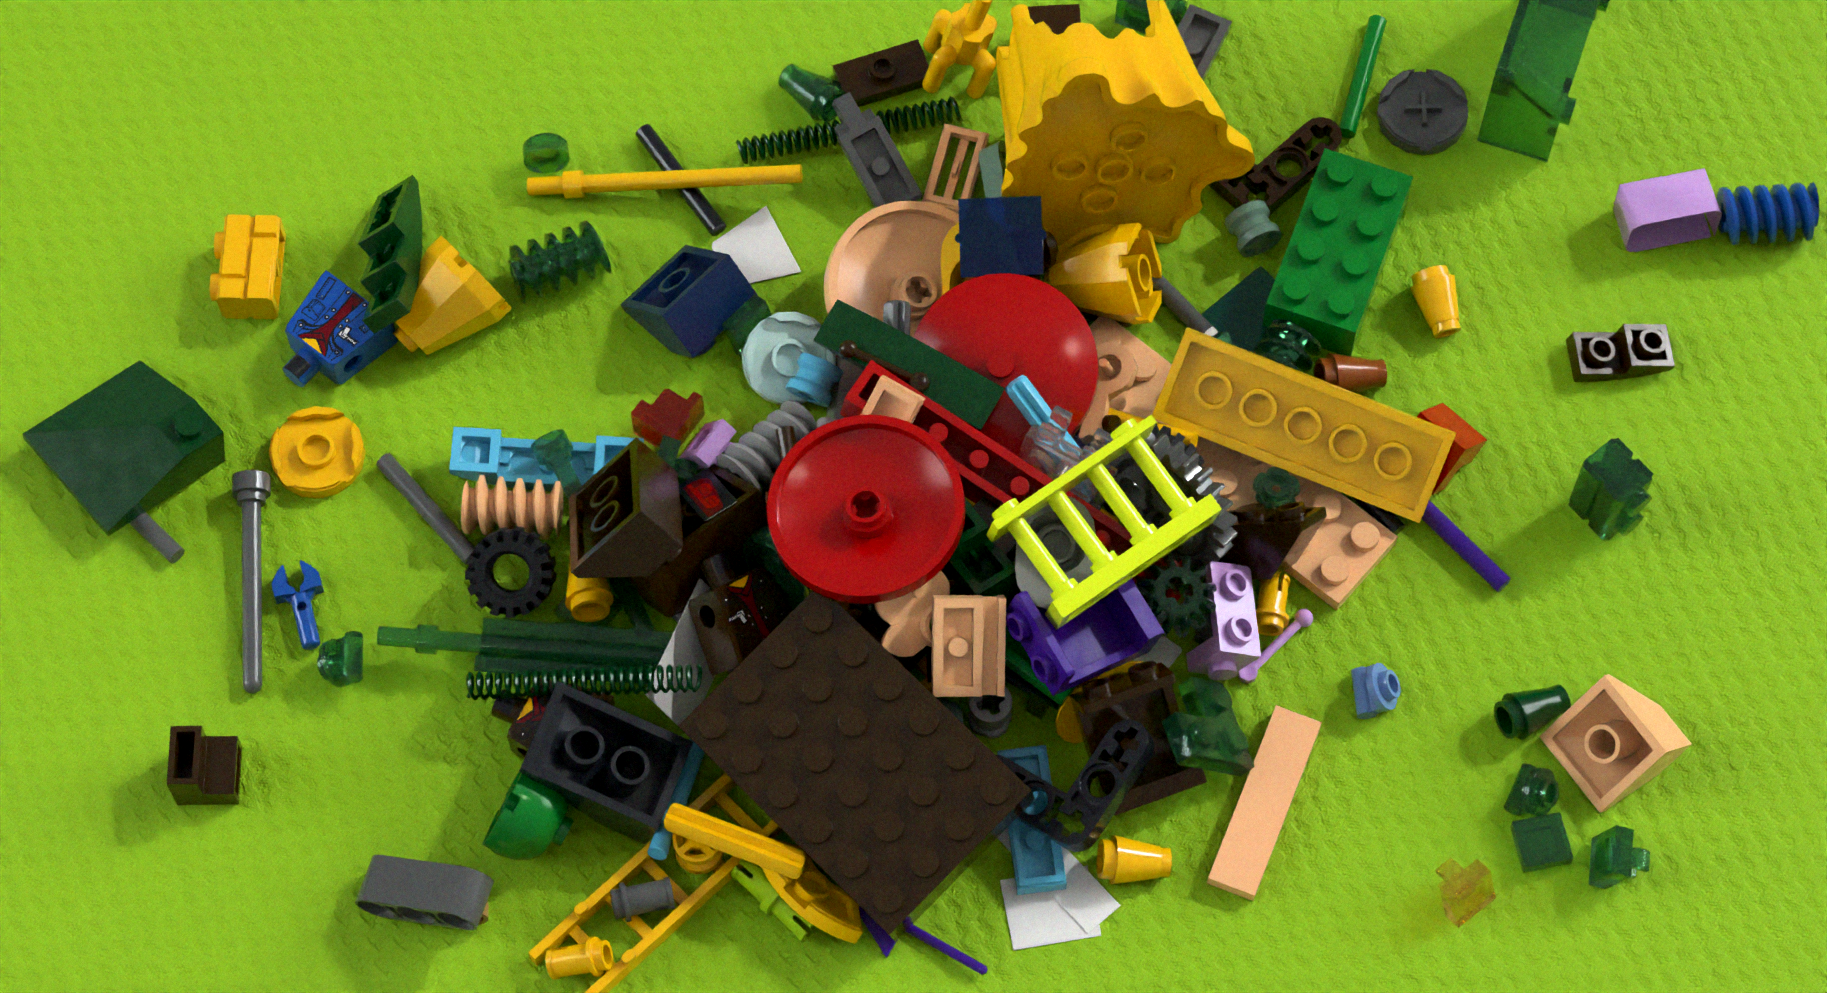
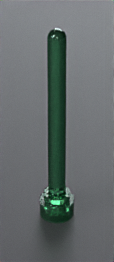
[531,429,654,638]

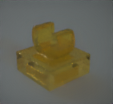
[1436,858,1496,928]

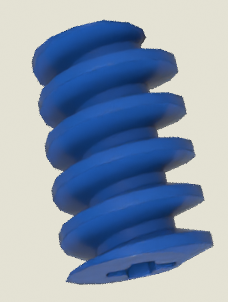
[1716,182,1819,245]

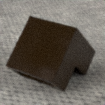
[167,726,242,805]

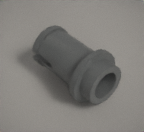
[610,877,675,922]

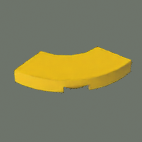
[761,838,863,944]

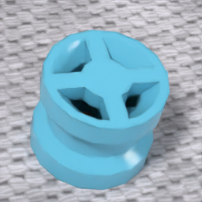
[785,353,844,407]

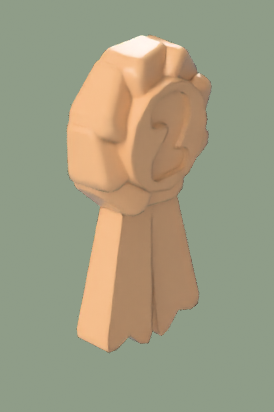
[1071,341,1139,444]

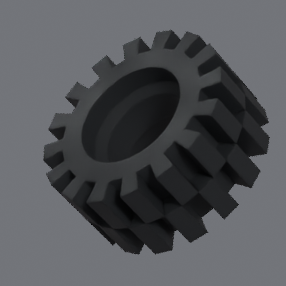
[465,527,557,618]

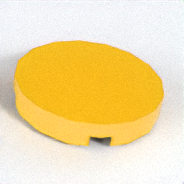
[269,406,366,499]

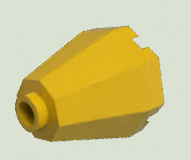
[1044,222,1162,325]
[392,236,512,355]

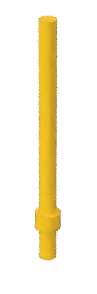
[527,164,803,199]

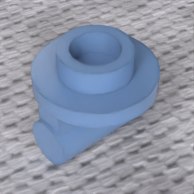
[1351,663,1401,719]

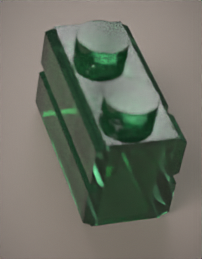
[1568,438,1653,540]

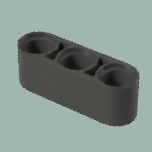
[355,855,494,931]

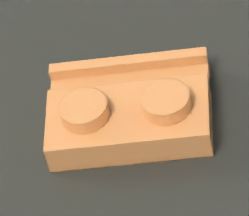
[931,595,1006,697]

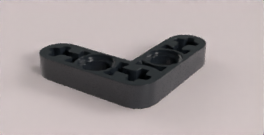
[996,719,1154,852]

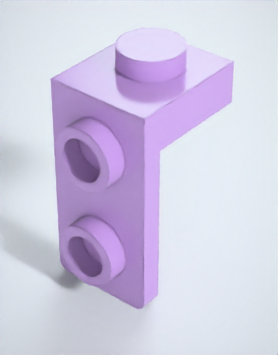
[1186,561,1261,681]

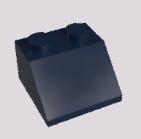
[620,245,759,358]

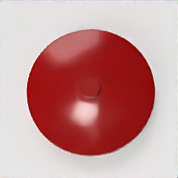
[913,273,1099,462]
[767,414,966,604]

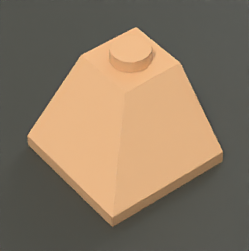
[1539,674,1692,813]

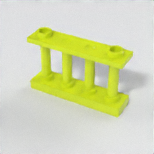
[986,414,1222,630]

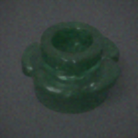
[1253,467,1300,509]

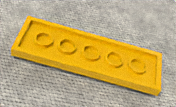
[1152,327,1456,523]

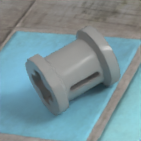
[968,686,1013,739]

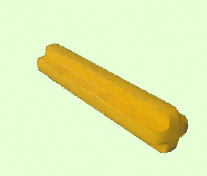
[664,803,807,879]

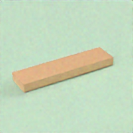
[1207,705,1322,901]

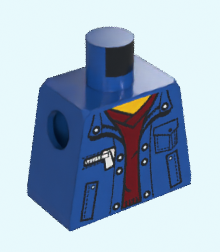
[282,270,398,388]

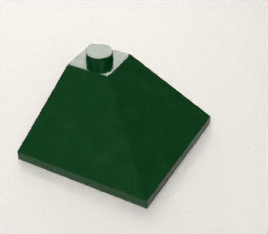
[23,360,225,536]

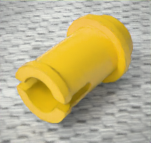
[1256,574,1291,636]
[545,936,614,980]

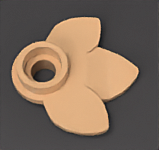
[874,571,950,657]

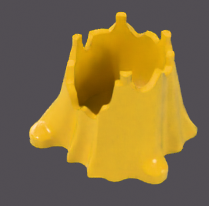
[996,0,1255,255]

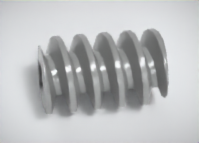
[716,399,816,494]

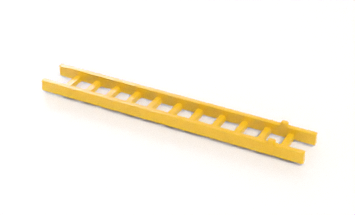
[528,579,956,993]

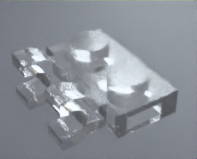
[1018,405,1118,510]

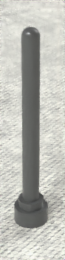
[232,470,271,694]

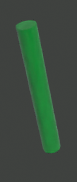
[1339,15,1387,139]

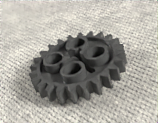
[1103,432,1237,573]

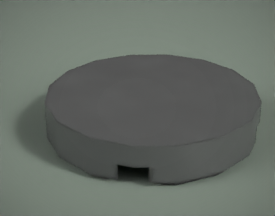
[1377,69,1468,155]

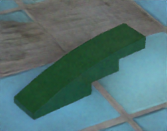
[358,175,422,334]
[813,299,1005,431]

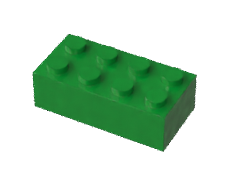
[1262,148,1413,356]

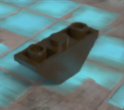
[1218,501,1327,580]

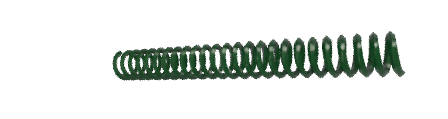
[736,96,962,164]
[466,663,702,700]

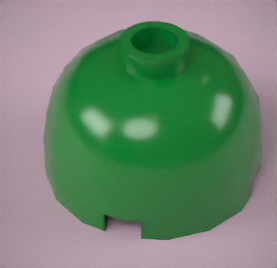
[482,771,574,860]

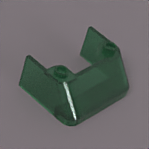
[1477,0,1610,162]

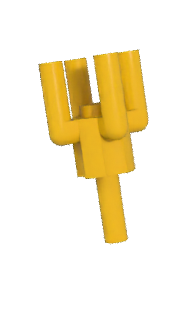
[922,0,997,99]

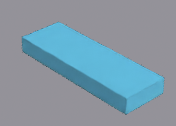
[997,745,1067,895]

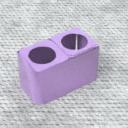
[1613,168,1722,252]

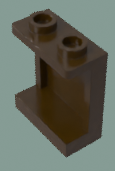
[1070,661,1207,816]

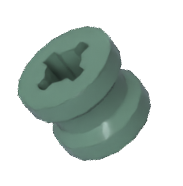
[1224,200,1282,257]

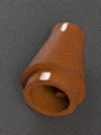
[1314,353,1387,393]

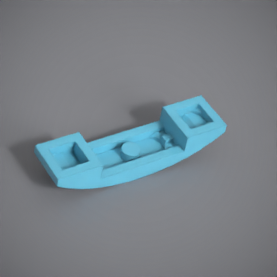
[449,427,644,492]

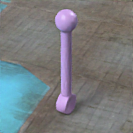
[1238,609,1313,684]

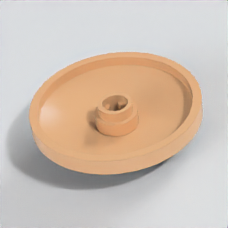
[824,201,965,337]

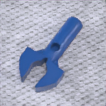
[271,560,324,650]

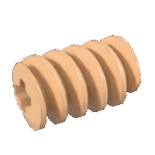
[461,475,564,540]

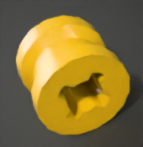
[672,833,724,875]

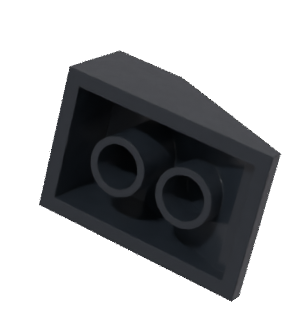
[519,681,693,844]

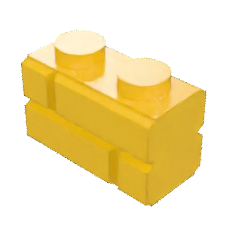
[209,214,286,319]

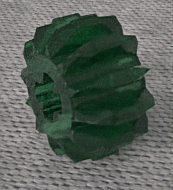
[1135,554,1217,638]

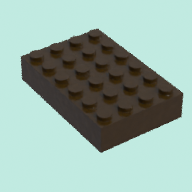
[679,591,1035,941]

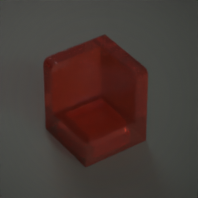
[631,389,705,457]

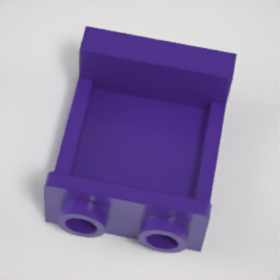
[1006,550,1164,696]

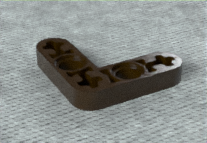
[1208,117,1342,216]

